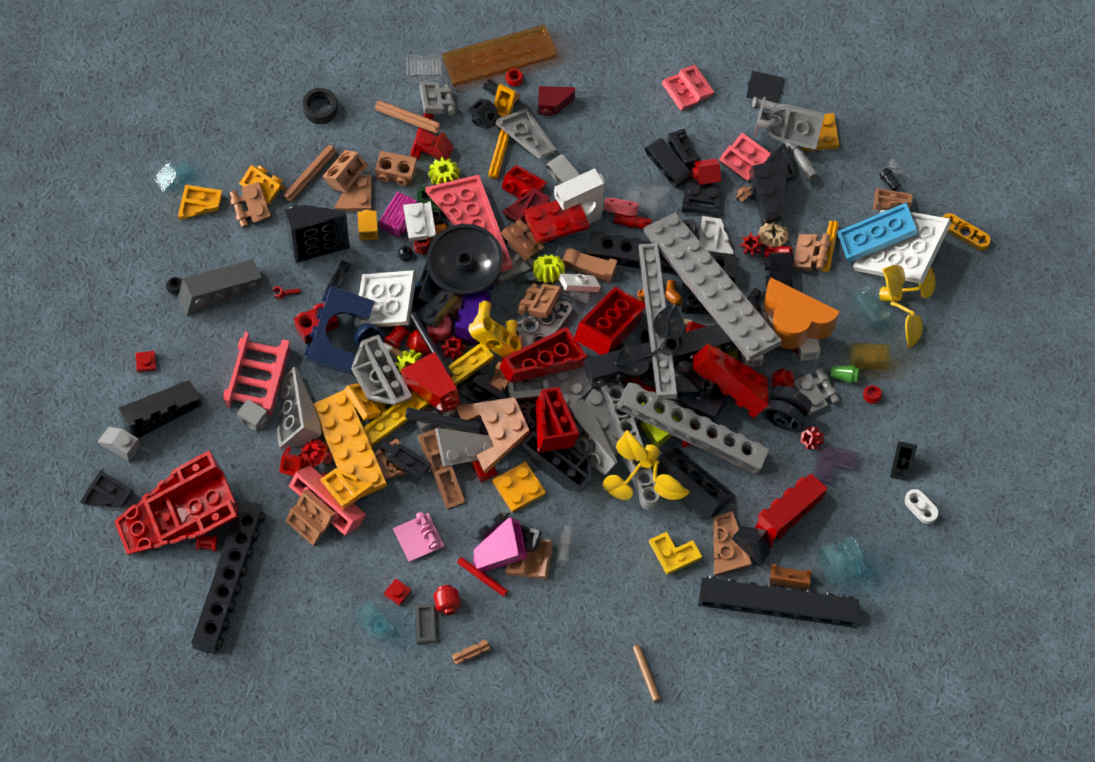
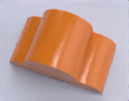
[764,278,840,349]

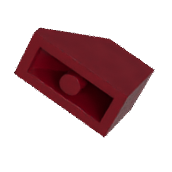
[538,86,575,116]

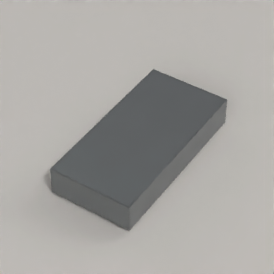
[414,603,437,644]

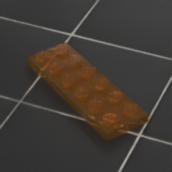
[441,24,557,87]

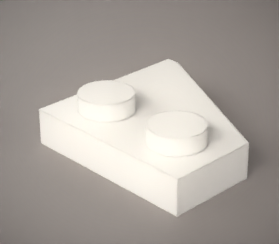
[699,216,733,255]

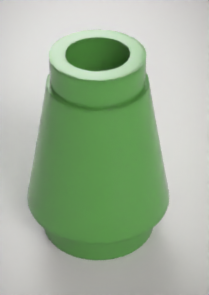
[831,366,860,384]

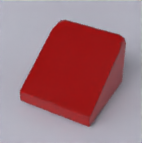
[472,460,498,483]

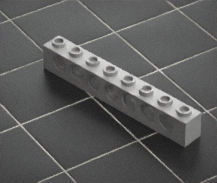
[616,382,769,474]

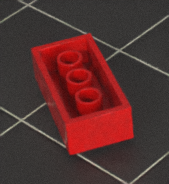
[573,287,646,355]

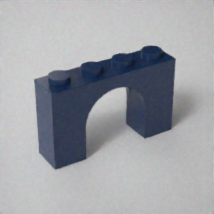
[304,286,375,375]

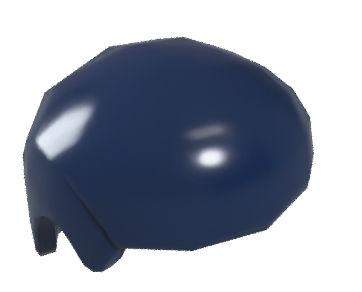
[354,323,384,348]

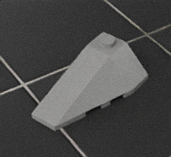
[567,399,617,475]

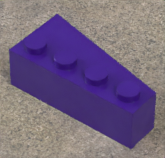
[455,283,495,346]

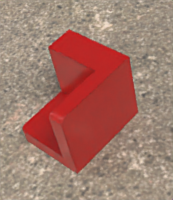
[279,446,304,476]

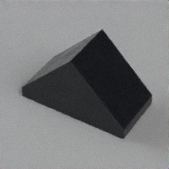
[890,441,917,481]
[731,526,771,566]

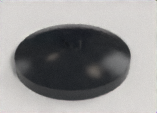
[427,224,503,297]

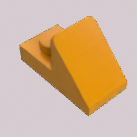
[494,84,521,118]

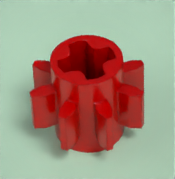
[740,233,764,257]
[441,336,465,361]
[771,368,795,388]
[801,427,824,449]

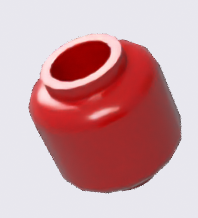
[407,330,436,356]
[433,585,461,616]

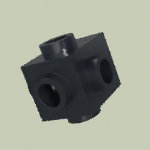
[467,98,500,129]

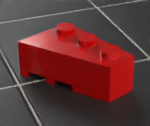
[536,387,579,453]

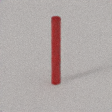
[457,557,508,597]

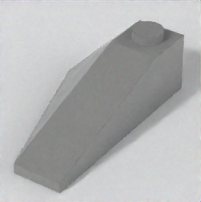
[277,367,322,449]

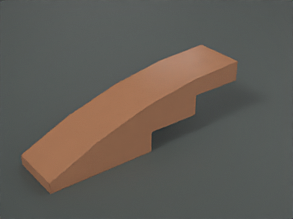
[417,429,465,509]

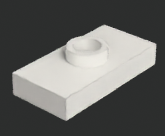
[559,274,601,292]

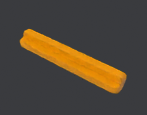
[488,129,510,179]
[821,220,839,272]

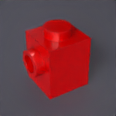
[692,158,721,185]

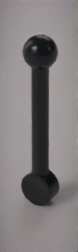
[515,278,555,285]

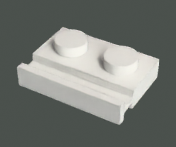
[404,201,436,242]

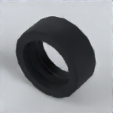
[303,88,338,124]

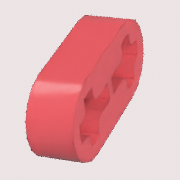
[604,198,639,216]

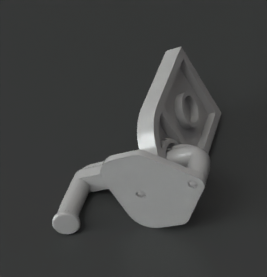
[752,97,825,150]

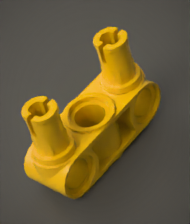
[469,301,521,358]

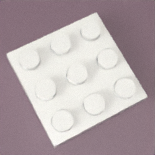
[354,270,417,328]

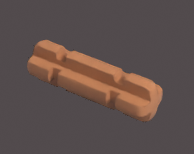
[452,640,490,665]

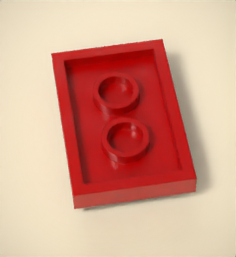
[523,200,590,244]

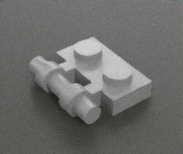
[419,82,456,115]
[794,368,840,415]

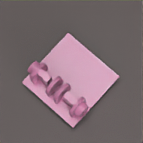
[393,512,445,562]

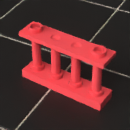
[223,332,291,416]

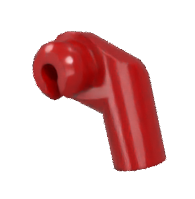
[764,246,793,258]

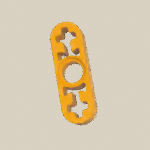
[942,213,990,251]

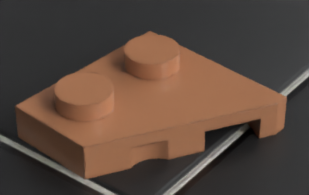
[335,175,371,211]
[873,188,913,210]

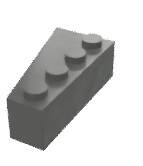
[178,259,262,316]

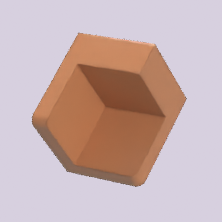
[490,362,509,393]

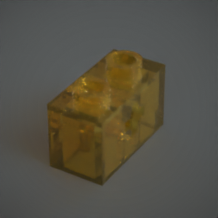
[849,343,890,371]

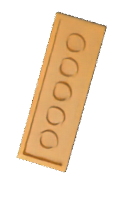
[313,390,388,497]

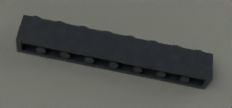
[698,576,859,628]

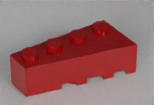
[693,343,768,418]
[755,473,828,549]

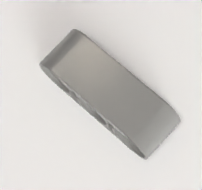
[546,154,580,185]

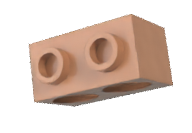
[323,150,368,192]
[375,151,417,186]

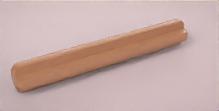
[375,100,441,133]
[283,145,336,202]

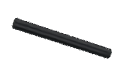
[410,312,453,378]

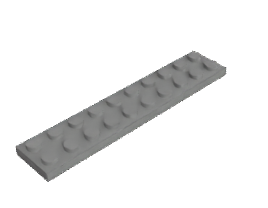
[644,212,782,361]

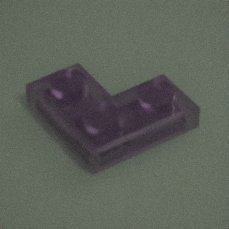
[813,443,858,485]

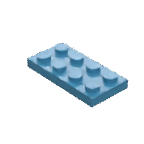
[837,203,919,263]

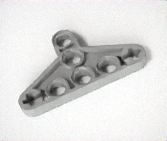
[491,301,572,351]

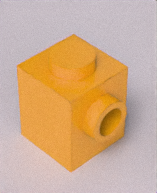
[357,210,378,241]

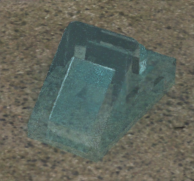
[154,159,196,193]

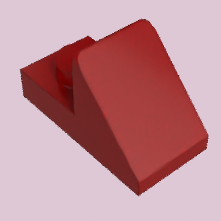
[413,129,454,161]

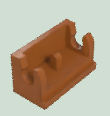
[769,564,812,590]

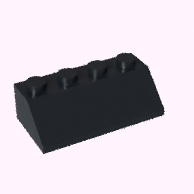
[651,447,735,521]

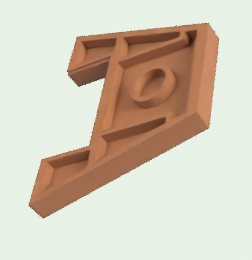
[457,397,531,474]

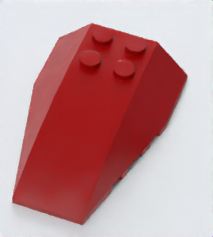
[114,450,238,555]

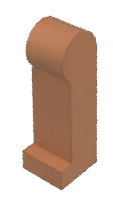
[562,249,617,283]

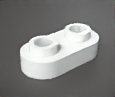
[904,489,938,524]

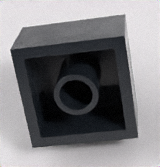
[678,376,728,423]

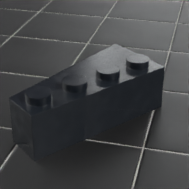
[119,380,202,439]

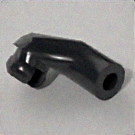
[747,288,762,313]

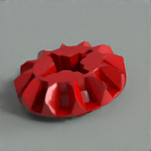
[298,439,327,468]

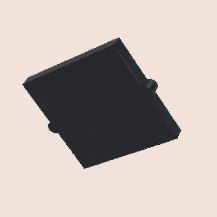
[746,71,783,103]

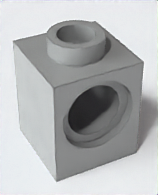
[237,399,268,433]

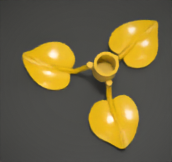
[879,265,936,348]
[603,430,690,500]

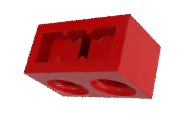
[293,303,339,344]

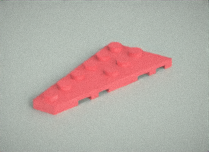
[425,175,513,271]

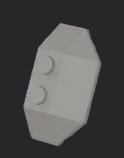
[351,335,412,405]

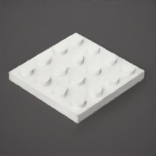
[853,210,951,284]

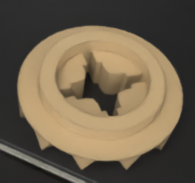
[758,222,789,247]

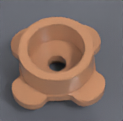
[735,185,754,202]

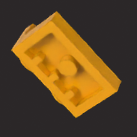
[239,165,286,205]

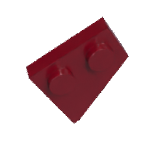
[502,188,551,224]

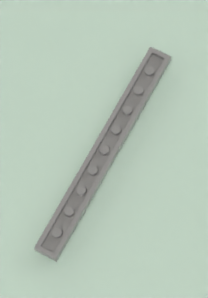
[639,243,677,400]

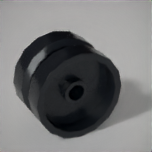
[763,386,812,432]

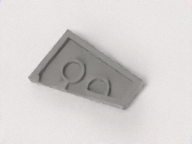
[495,108,556,159]
[435,428,494,467]

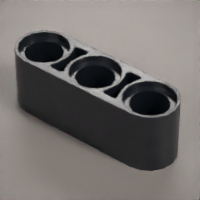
[645,138,692,188]

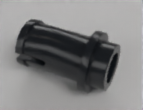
[879,167,901,191]

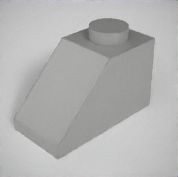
[98,427,140,462]

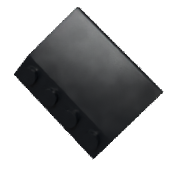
[285,205,350,263]

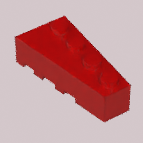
[499,327,587,382]

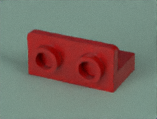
[501,164,547,198]

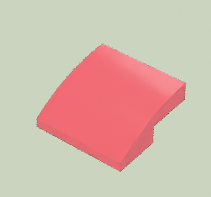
[662,65,714,111]
[719,133,771,181]

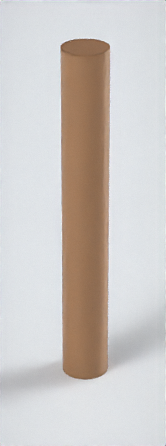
[633,645,661,702]

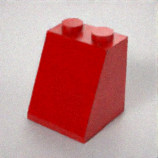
[401,352,461,413]

